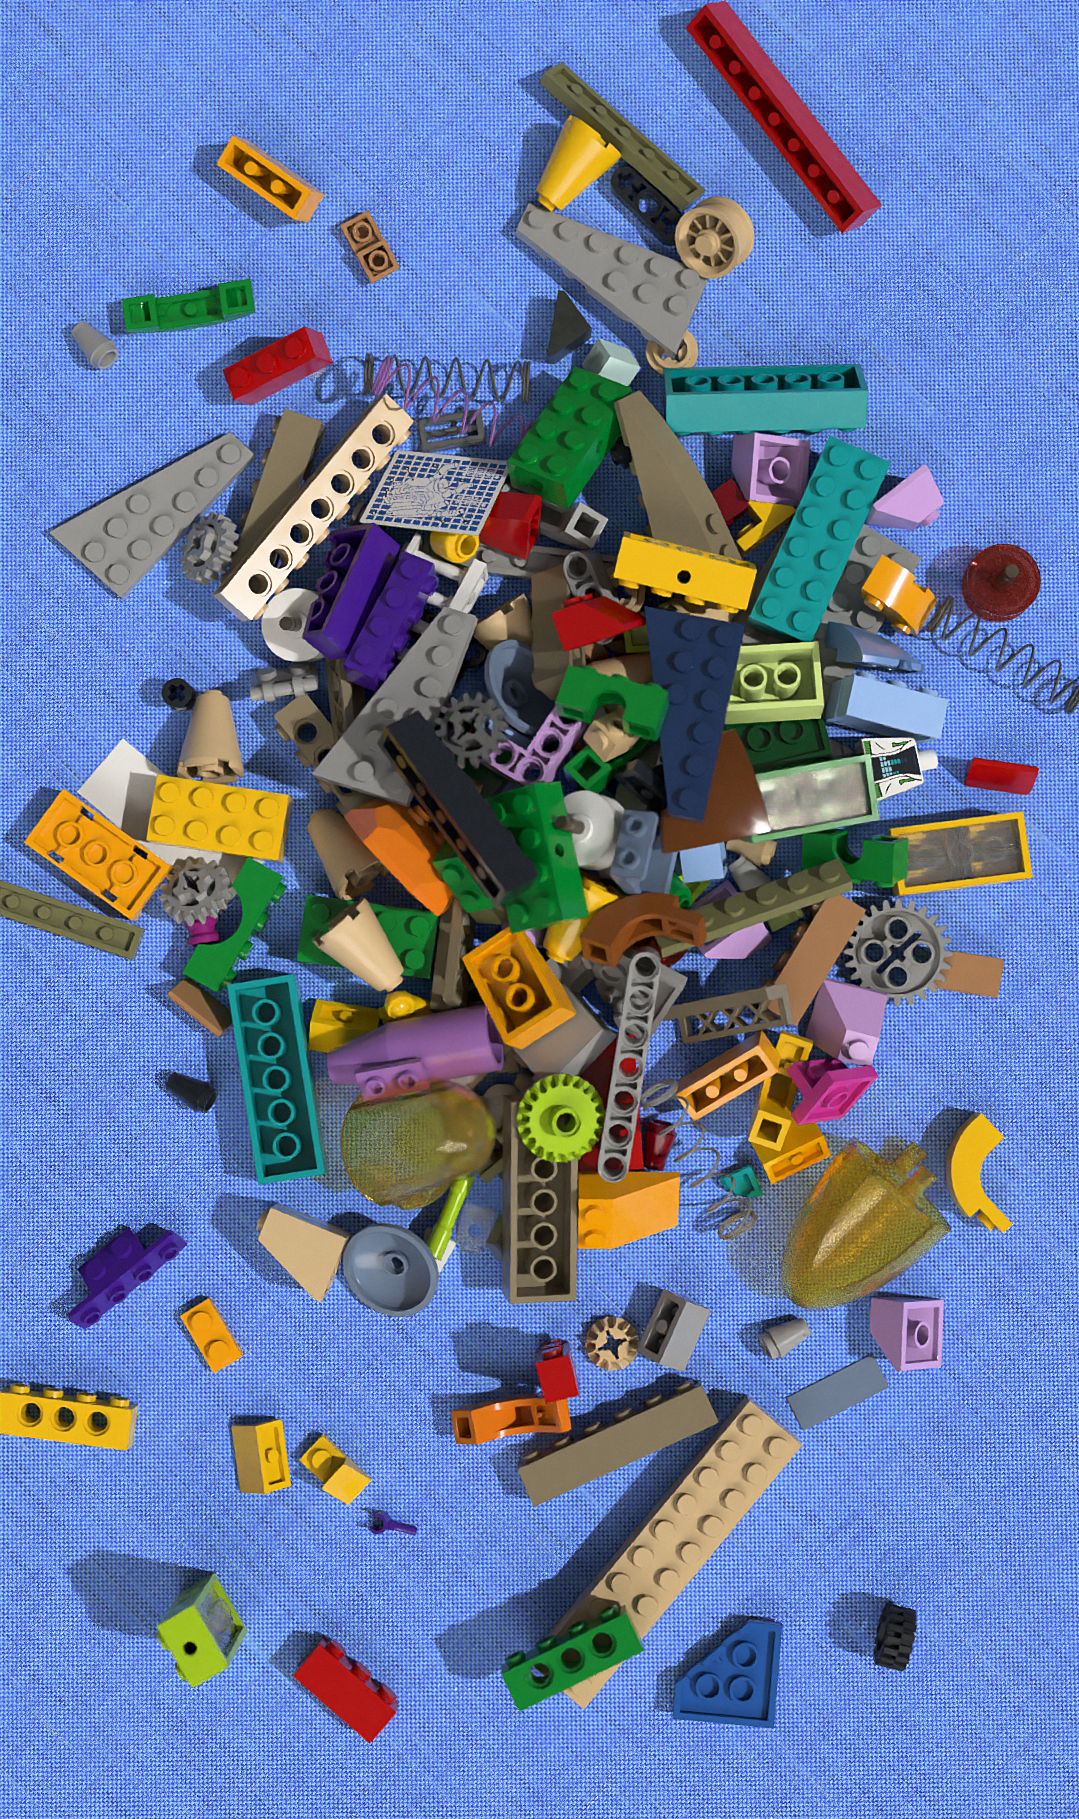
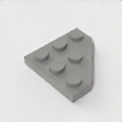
[582,947,688,1038]

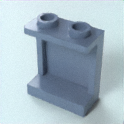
[610,810,678,896]

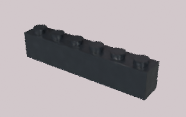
[377,710,539,908]

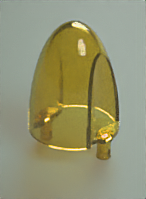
[341,1080,496,1211]
[780,1138,951,1310]

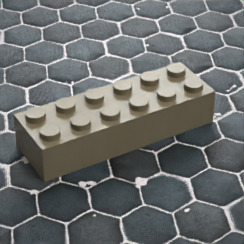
[502,1094,578,1304]

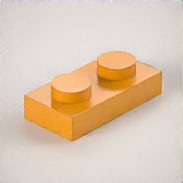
[180,1297,244,1373]

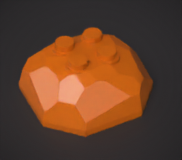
[343,798,455,917]

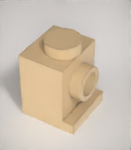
[583,706,640,762]

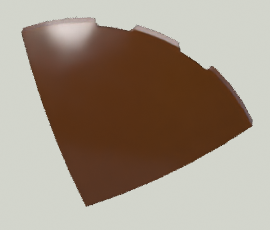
[660,729,771,854]

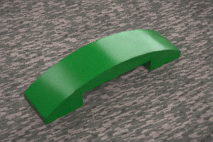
[122,279,256,333]

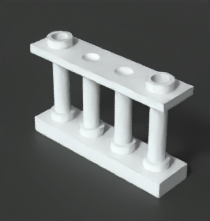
[397,533,488,661]

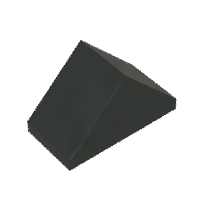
[547,290,592,365]

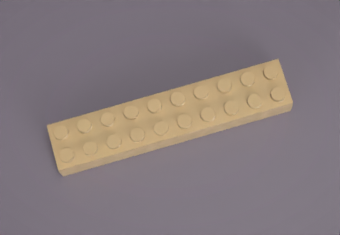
[533,1395,802,1709]

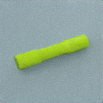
[426,1160,478,1261]

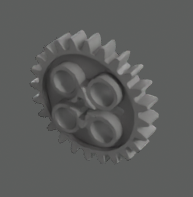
[844,898,954,1007]

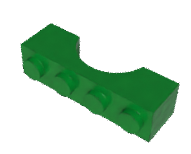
[563,735,660,794]
[182,857,287,993]

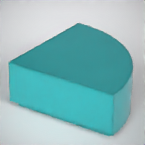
[719,1164,764,1198]

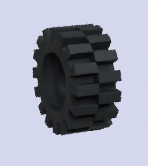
[873,1603,917,1672]

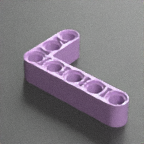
[438,703,587,788]

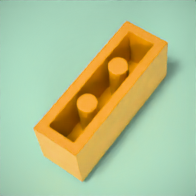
[217,135,325,223]
[675,1030,781,1121]

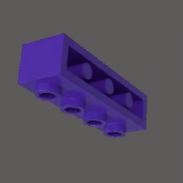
[343,551,439,692]

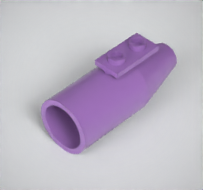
[327,1004,504,1101]

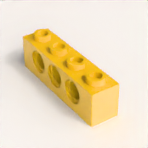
[0,1383,138,1451]

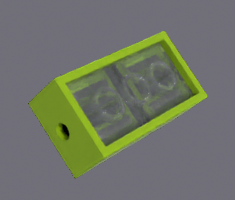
[157,1572,248,1689]

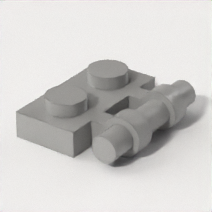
[250,661,319,702]

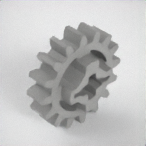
[180,512,239,585]
[159,858,232,926]

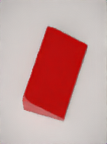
[964,757,1039,795]

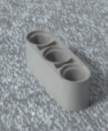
[563,549,624,644]

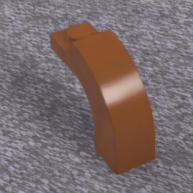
[580,892,707,968]

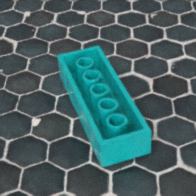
[663,363,868,436]
[746,436,891,643]
[227,974,329,1185]

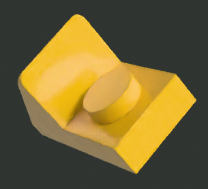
[735,500,796,558]
[299,1433,372,1505]

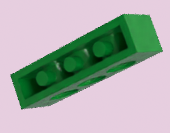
[501,1605,644,1712]

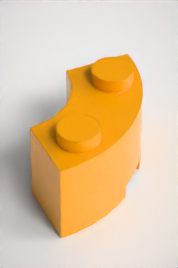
[860,554,936,637]

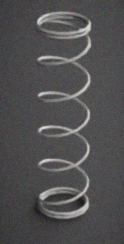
[639,1079,757,1240]

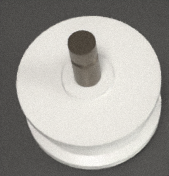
[262,588,324,663]
[555,791,625,870]

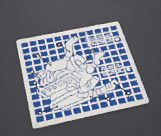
[360,450,509,536]

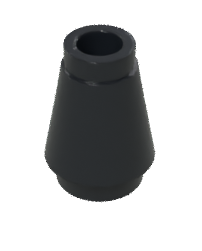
[166,1072,218,1114]

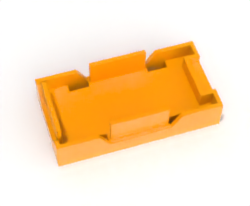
[24,789,174,921]

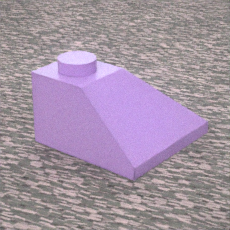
[731,433,810,507]
[865,464,944,530]
[689,880,773,959]
[805,978,888,1066]
[869,1296,944,1371]

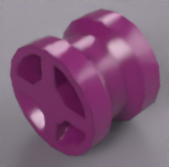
[183,915,221,946]

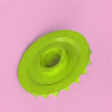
[517,1074,606,1163]

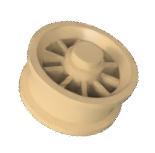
[675,196,755,279]

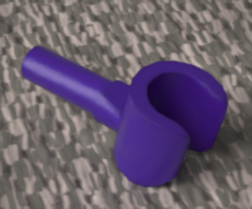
[369,1511,417,1536]

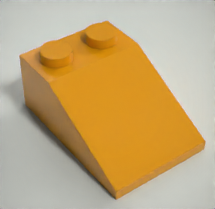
[462,926,577,1049]
[578,1171,680,1249]

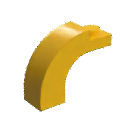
[748,1030,813,1151]
[945,1112,1012,1233]

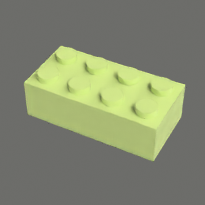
[725,641,824,724]

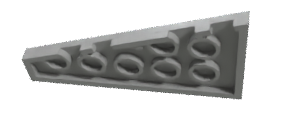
[516,203,709,360]
[49,432,256,600]
[312,606,478,807]

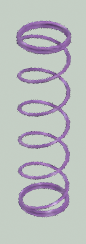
[371,355,534,448]

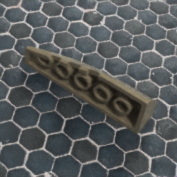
[614,390,742,597]

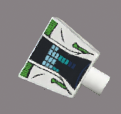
[854,737,938,802]

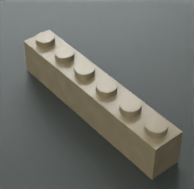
[219,409,325,603]
[517,1379,719,1507]

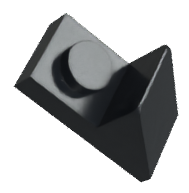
[613,759,668,817]

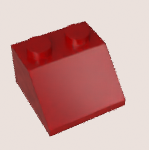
[551,593,647,652]

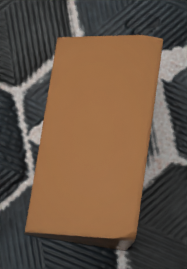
[934,951,1004,998]
[167,978,233,1037]

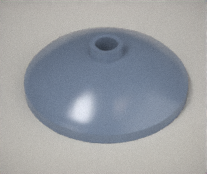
[484,640,556,736]
[343,1223,439,1317]

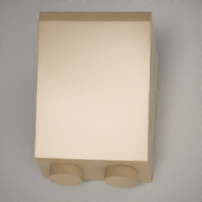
[256,1203,352,1302]

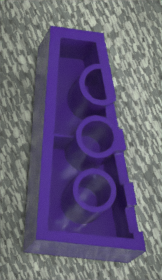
[302,523,400,660]

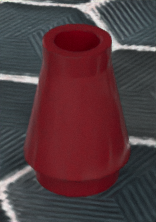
[645,1119,677,1171]

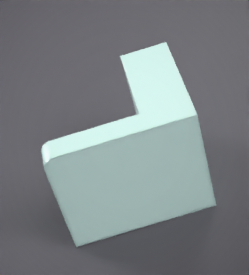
[582,338,641,386]

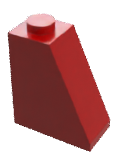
[479,491,542,560]

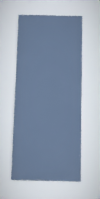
[787,1354,889,1431]

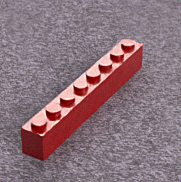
[686,0,882,233]

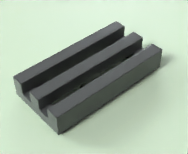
[416,409,486,453]

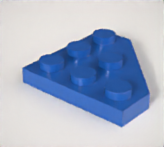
[672,1619,783,1728]

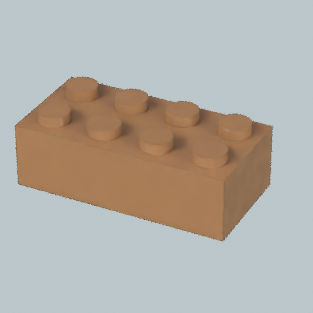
[757,894,866,1027]

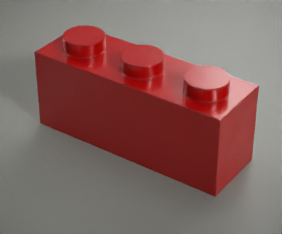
[222,326,333,405]
[535,1338,579,1404]
[293,1636,399,1744]

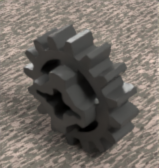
[434,693,509,769]

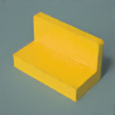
[309,999,381,1053]
[750,1116,831,1185]
[231,1419,291,1494]

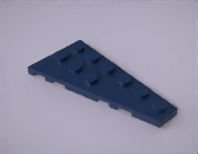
[644,606,745,824]

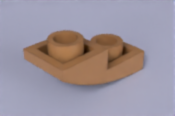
[340,210,400,284]

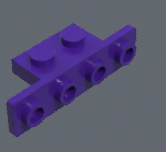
[67,1227,187,1329]

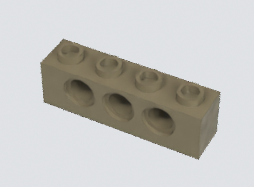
[273,694,378,815]

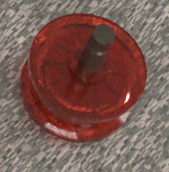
[961,544,1041,623]

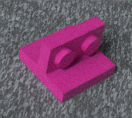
[787,1058,879,1125]

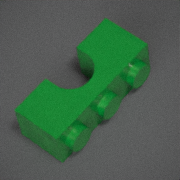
[556,665,669,741]
[801,828,909,887]

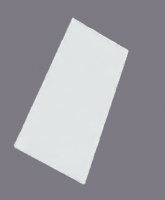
[77,739,264,913]

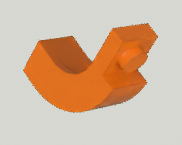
[450,1393,572,1445]

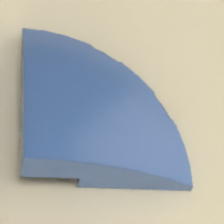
[825,621,924,673]

